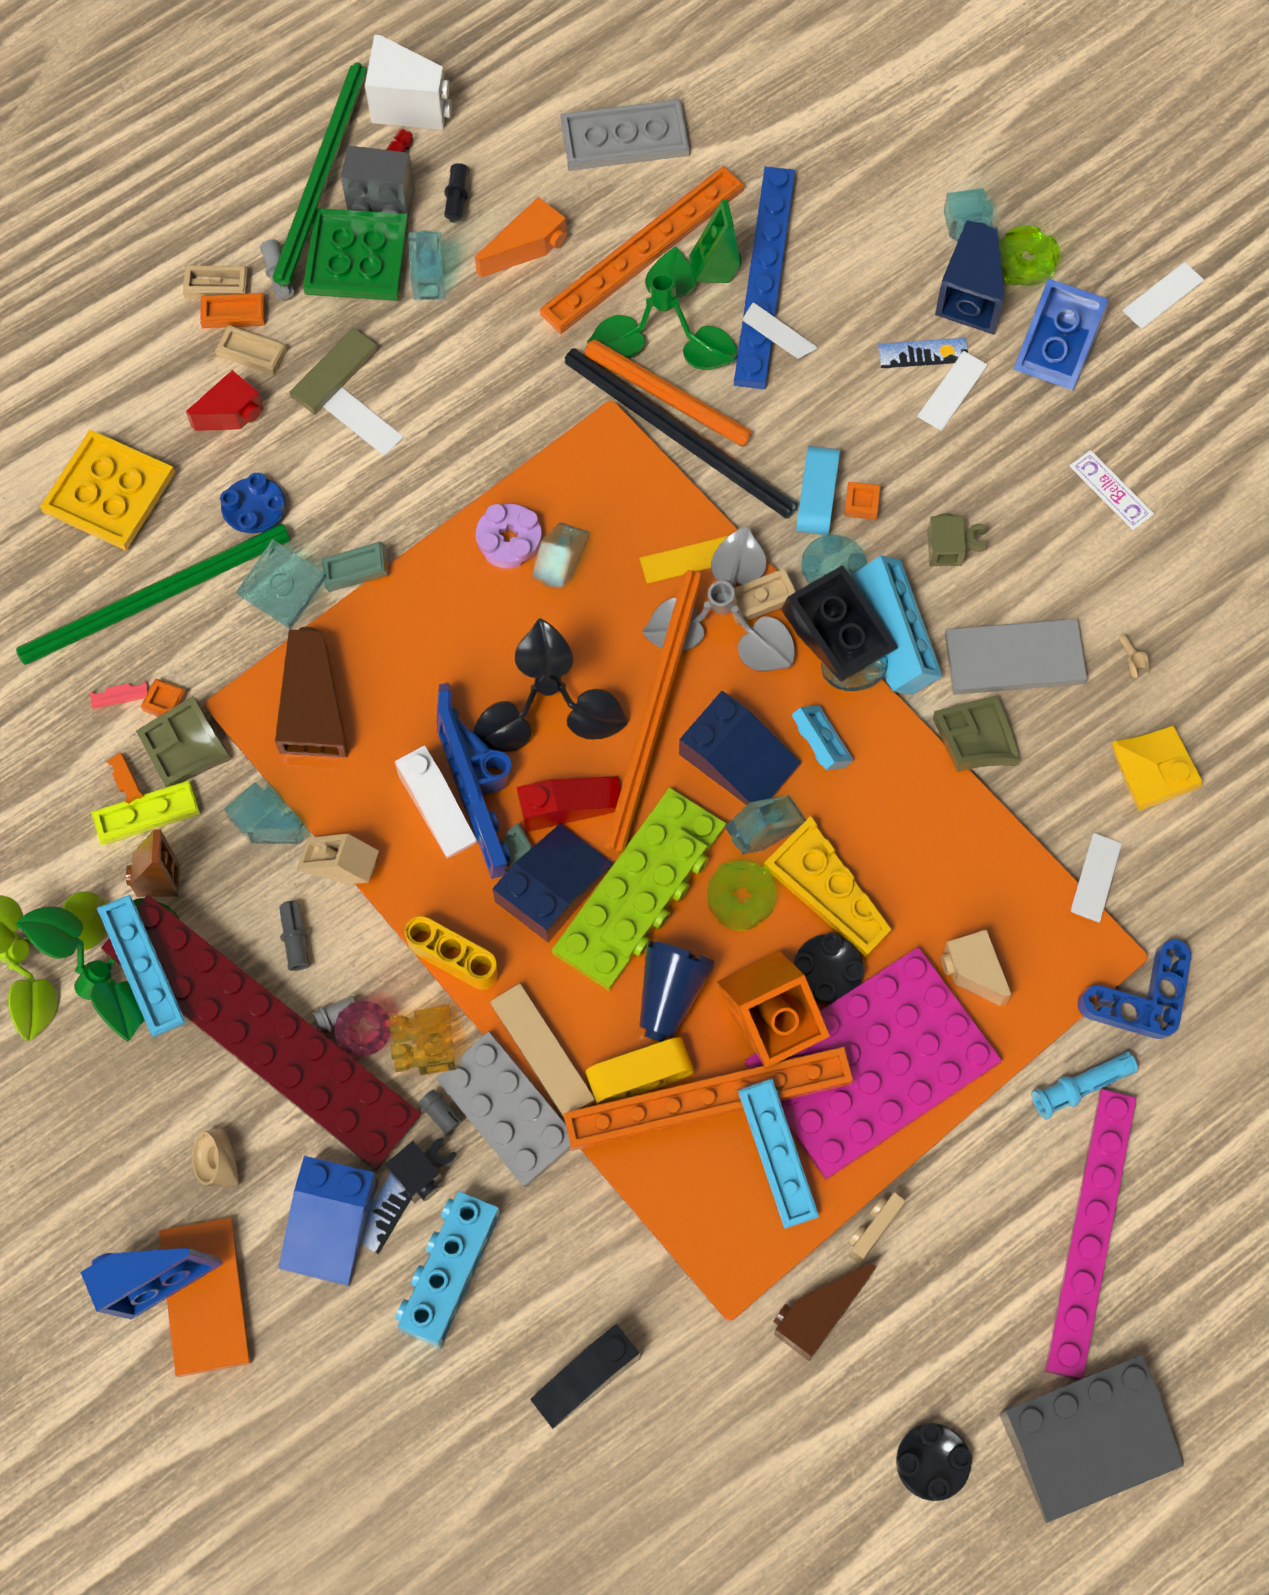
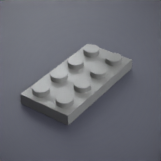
[435,1031,571,1187]

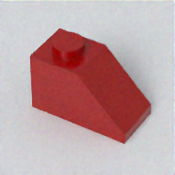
[186,370,264,431]

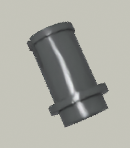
[418,1089,463,1136]

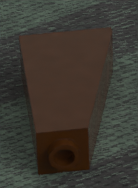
[275,627,348,758]

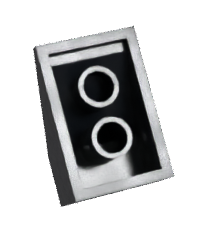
[781,565,898,682]

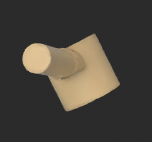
[1119,634,1150,678]

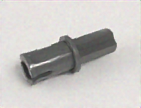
[279,901,310,971]

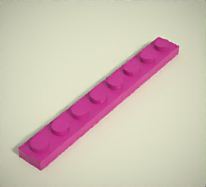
[1044,1089,1136,1380]

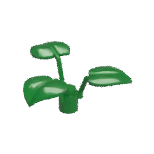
[587,246,737,370]
[16,898,179,1042]

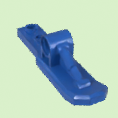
[437,682,512,879]

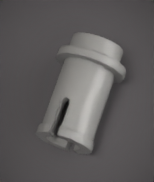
[313,996,360,1032]

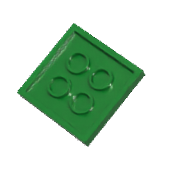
[303,208,408,301]

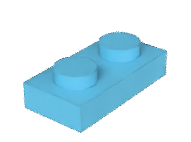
[791,705,854,770]

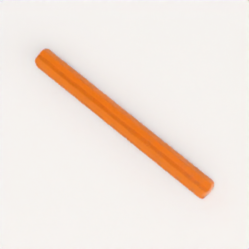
[584,340,752,447]

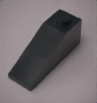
[530,1324,640,1429]

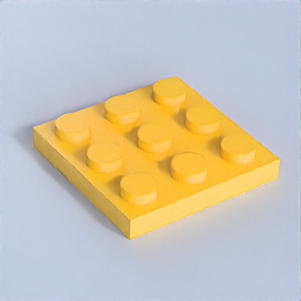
[40,430,175,551]

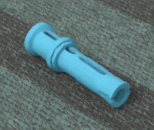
[1031,1051,1138,1120]

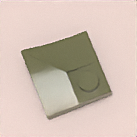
[136,696,233,787]
[933,696,1020,772]

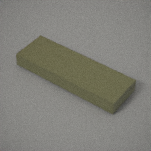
[290,328,378,415]

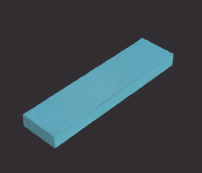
[97,894,186,1038]
[737,1078,819,1229]

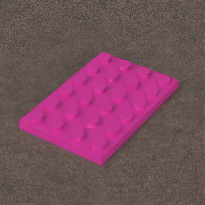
[744,947,1002,1180]

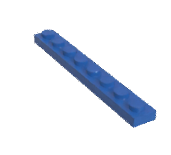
[734,166,795,390]

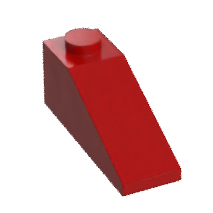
[517,776,621,833]

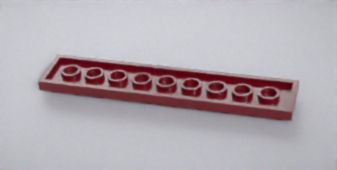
[101,895,421,1171]

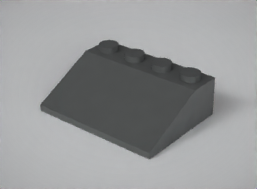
[999,1355,1184,1523]

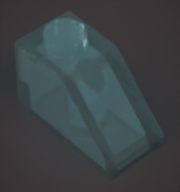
[532,522,590,587]
[725,795,806,855]

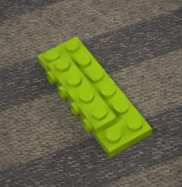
[552,788,726,992]

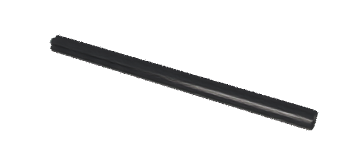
[565,348,797,519]

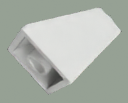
[365,35,452,130]

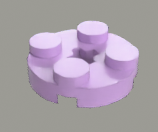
[476,504,542,568]

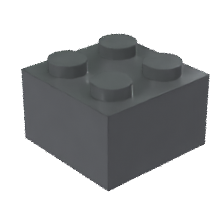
[341,145,415,219]

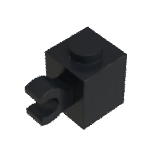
[385,1137,457,1204]

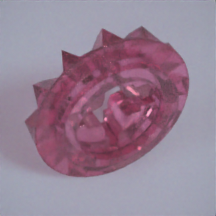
[334,999,391,1056]

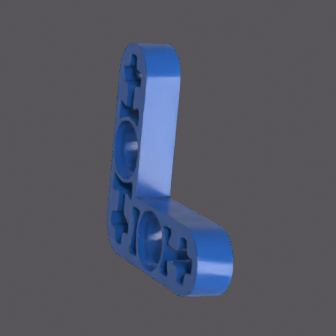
[1078,939,1191,1039]

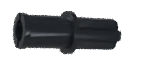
[444,163,470,223]

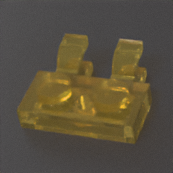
[389,1005,456,1075]

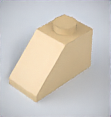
[297,834,379,884]
[940,930,1011,1006]

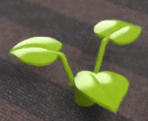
[0,891,108,1041]

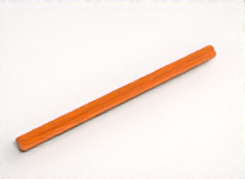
[605,570,703,853]

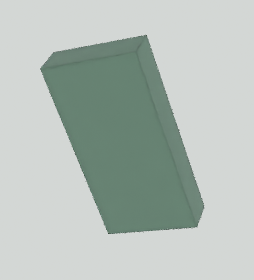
[322,541,389,592]

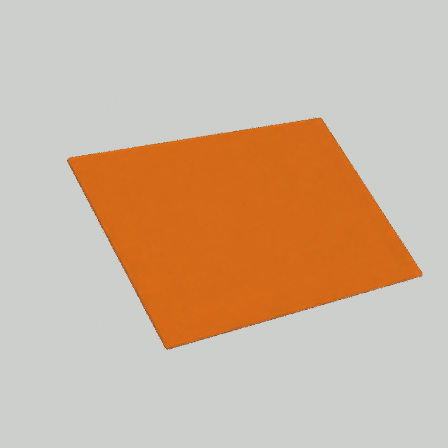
[204,401,1148,1321]

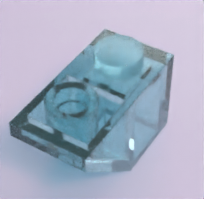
[944,188,999,242]
[408,230,445,300]
[224,782,305,844]

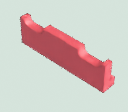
[90,681,148,709]

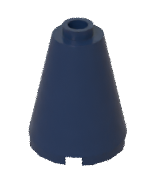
[639,940,716,1042]

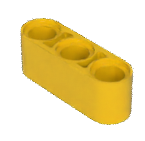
[405,916,499,990]
[586,1037,695,1105]

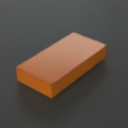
[200,293,265,329]

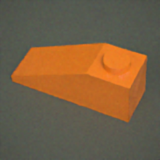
[475,197,567,277]

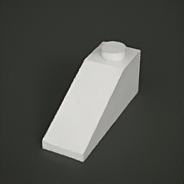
[395,745,477,859]

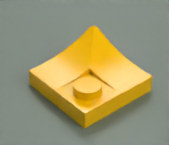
[1111,725,1203,811]

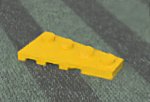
[764,816,891,958]

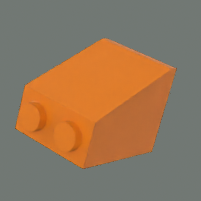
[717,951,830,1068]

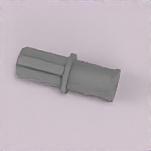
[260,239,294,301]

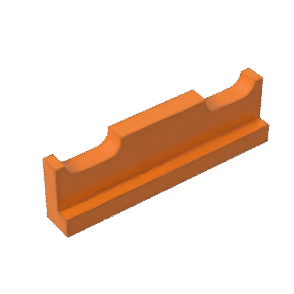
[107,752,144,804]

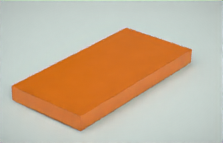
[159,1217,251,1377]

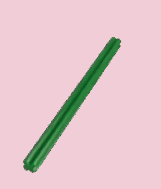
[272,62,367,287]
[16,524,290,665]

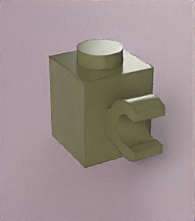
[927,513,987,566]

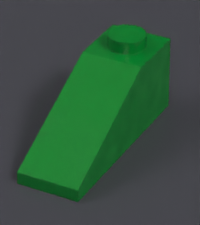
[689,199,741,283]

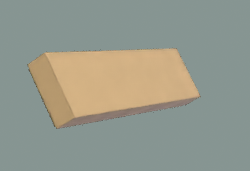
[490,983,595,1118]

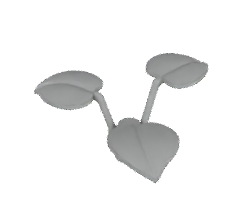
[642,526,795,672]

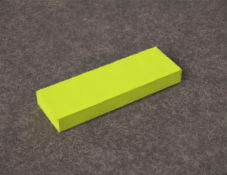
[91,780,200,846]

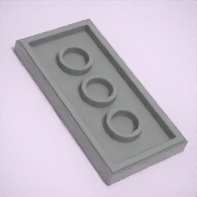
[560,99,689,171]
[945,619,1087,695]

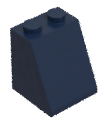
[935,220,1005,335]

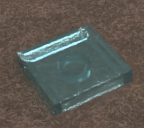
[236,539,327,629]

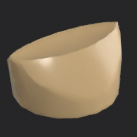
[192,1127,238,1187]

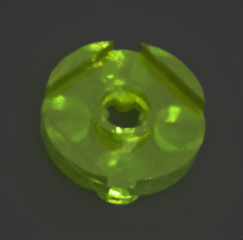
[999,225,1060,286]
[707,860,776,931]

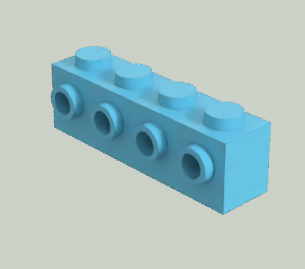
[852,555,942,695]
[396,1191,500,1349]

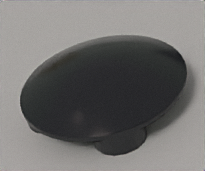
[793,933,864,1004]
[896,1423,972,1501]

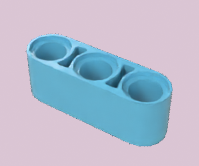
[796,445,840,536]

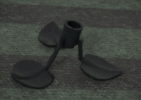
[473,618,628,752]

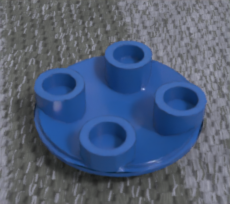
[220,473,286,533]

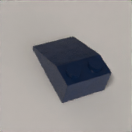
[679,691,801,814]
[492,824,613,943]

